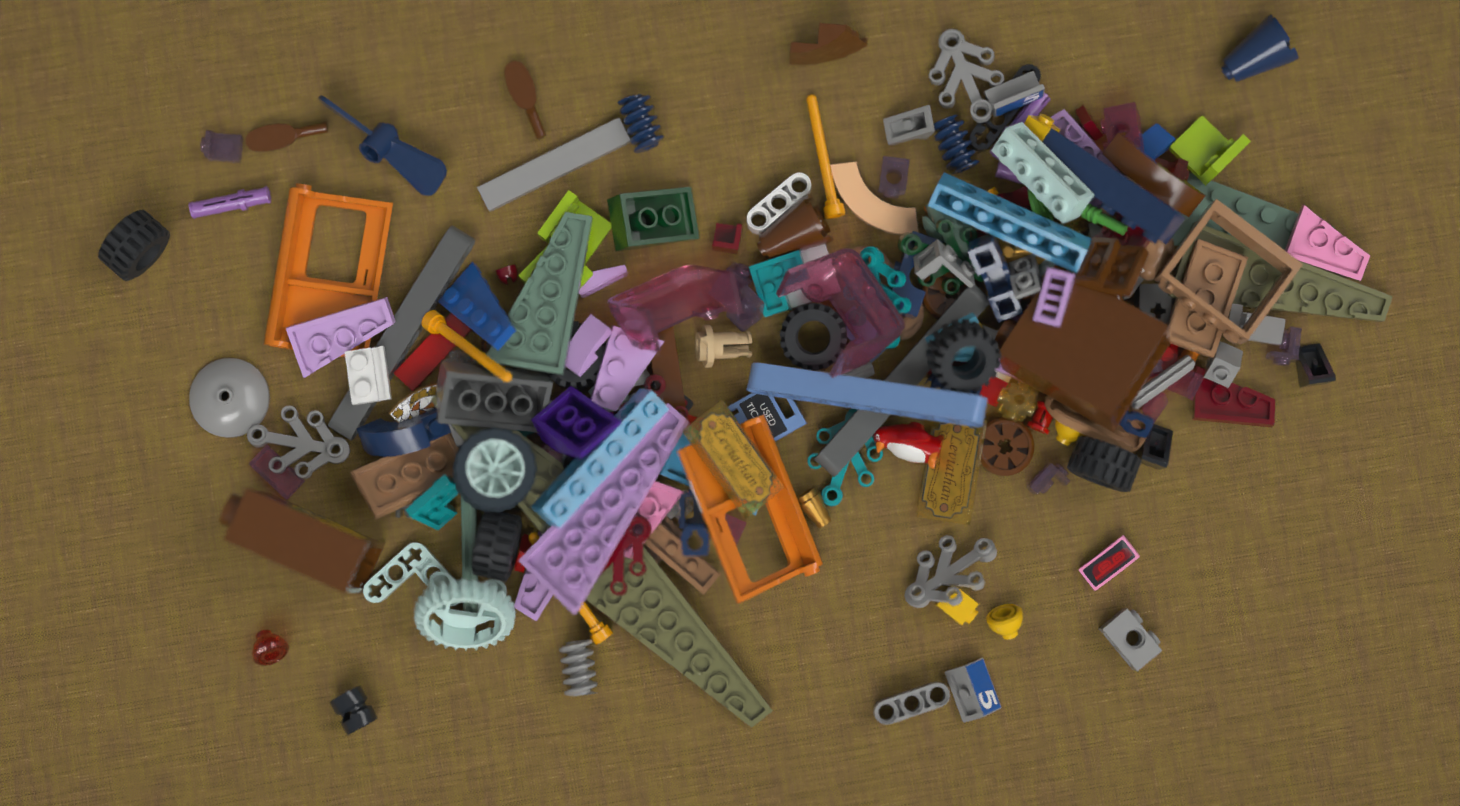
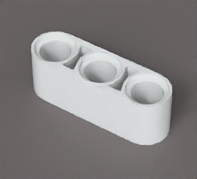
[747,173,811,234]

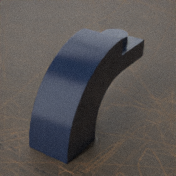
[357,408,451,457]

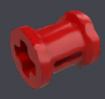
[1026,401,1053,435]

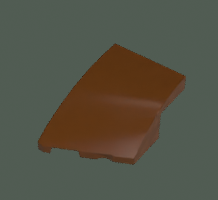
[789,23,868,65]

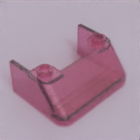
[776,248,905,378]
[607,265,743,352]

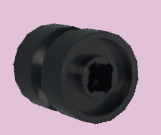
[329,685,378,735]

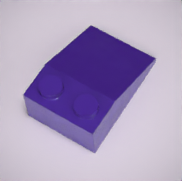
[531,386,622,459]

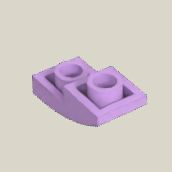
[565,315,612,377]

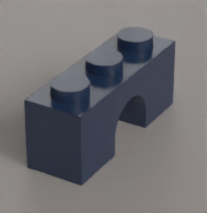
[885,231,943,319]
[968,234,1024,323]

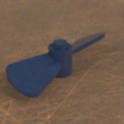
[318,95,447,196]

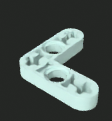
[363,543,461,606]

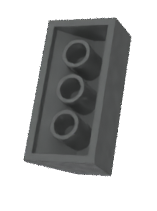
[437,361,553,432]

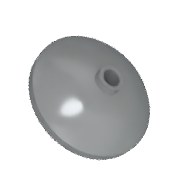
[189,358,270,438]

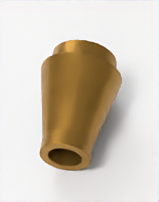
[797,487,831,529]

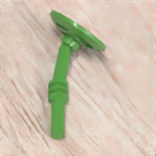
[1028,189,1128,235]

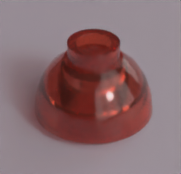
[252,629,289,666]

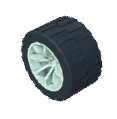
[453,427,537,513]

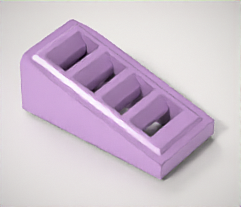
[579,265,629,298]
[1033,267,1076,327]

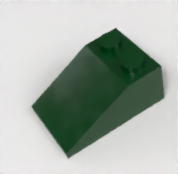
[607,187,700,252]

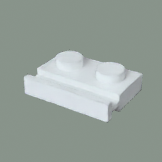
[345,346,392,405]

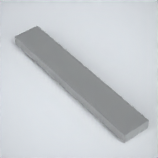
[477,118,631,212]

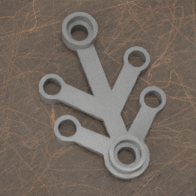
[929,29,1004,123]
[247,405,350,479]
[905,535,997,608]

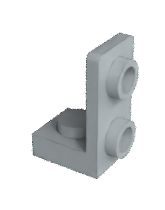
[913,239,975,288]
[1229,304,1285,345]

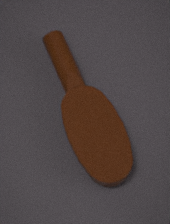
[504,61,546,140]
[246,122,328,152]

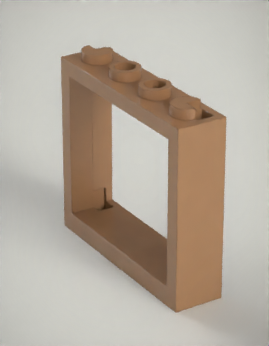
[1154,199,1303,345]

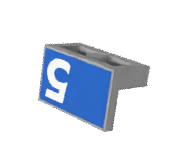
[984,71,1045,118]
[945,658,1002,723]

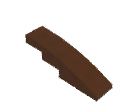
[646,317,686,413]

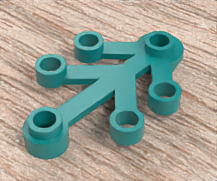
[844,246,911,349]
[807,408,883,506]

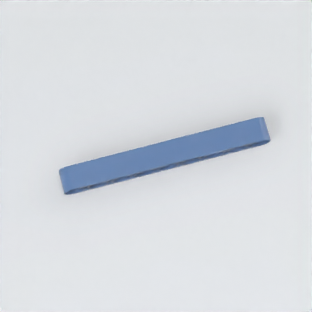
[747,363,987,427]

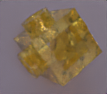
[996,382,1037,422]

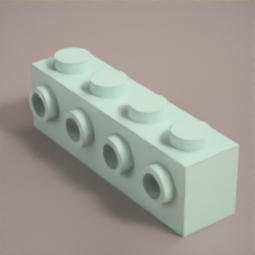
[991,122,1094,224]

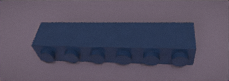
[1042,128,1185,245]

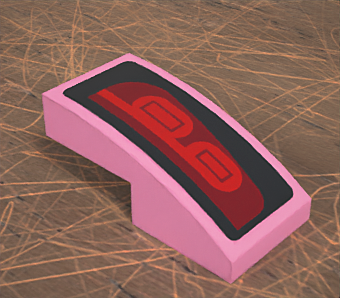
[1079,535,1140,591]

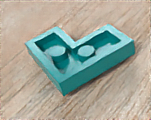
[749,250,808,318]
[406,475,458,531]

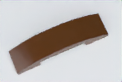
[1102,132,1206,217]

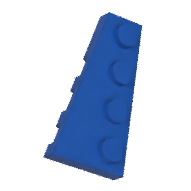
[438,262,516,351]

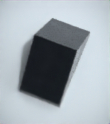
[1294,343,1336,388]
[1136,424,1173,470]

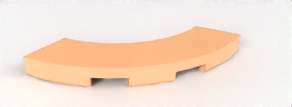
[830,162,918,235]

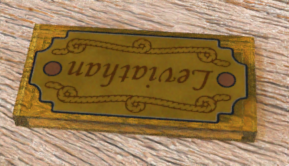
[682,400,784,519]
[916,419,987,526]

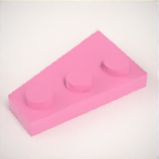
[1285,205,1370,281]
[622,481,685,559]

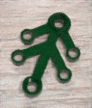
[898,219,984,295]

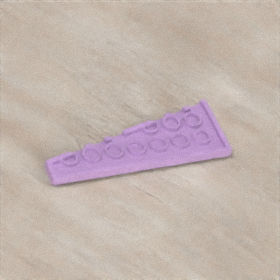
[519,403,689,615]

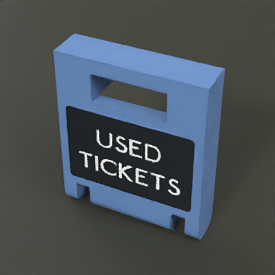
[725,393,808,442]

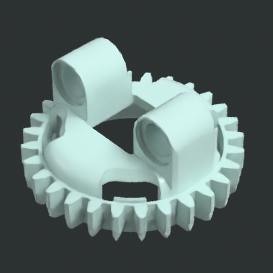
[414,571,515,651]

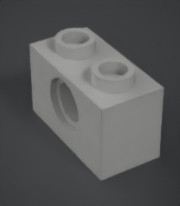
[1098,608,1162,671]

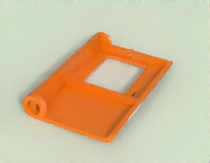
[264,183,393,357]
[677,414,823,604]

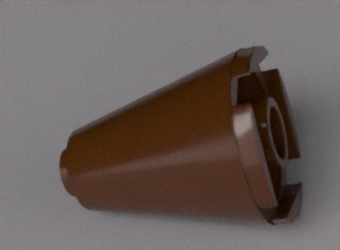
[757,194,834,259]

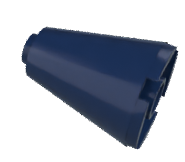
[1220,14,1299,82]

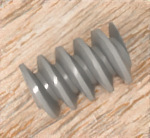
[559,639,598,696]

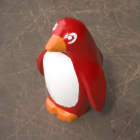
[873,422,944,468]

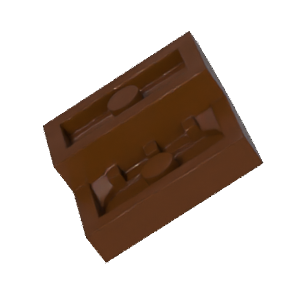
[1074,237,1149,296]

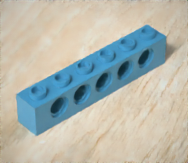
[928,172,1092,273]
[531,388,669,529]

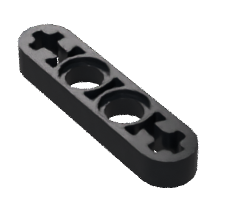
[969,64,1041,152]

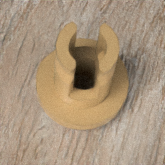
[695,325,752,368]

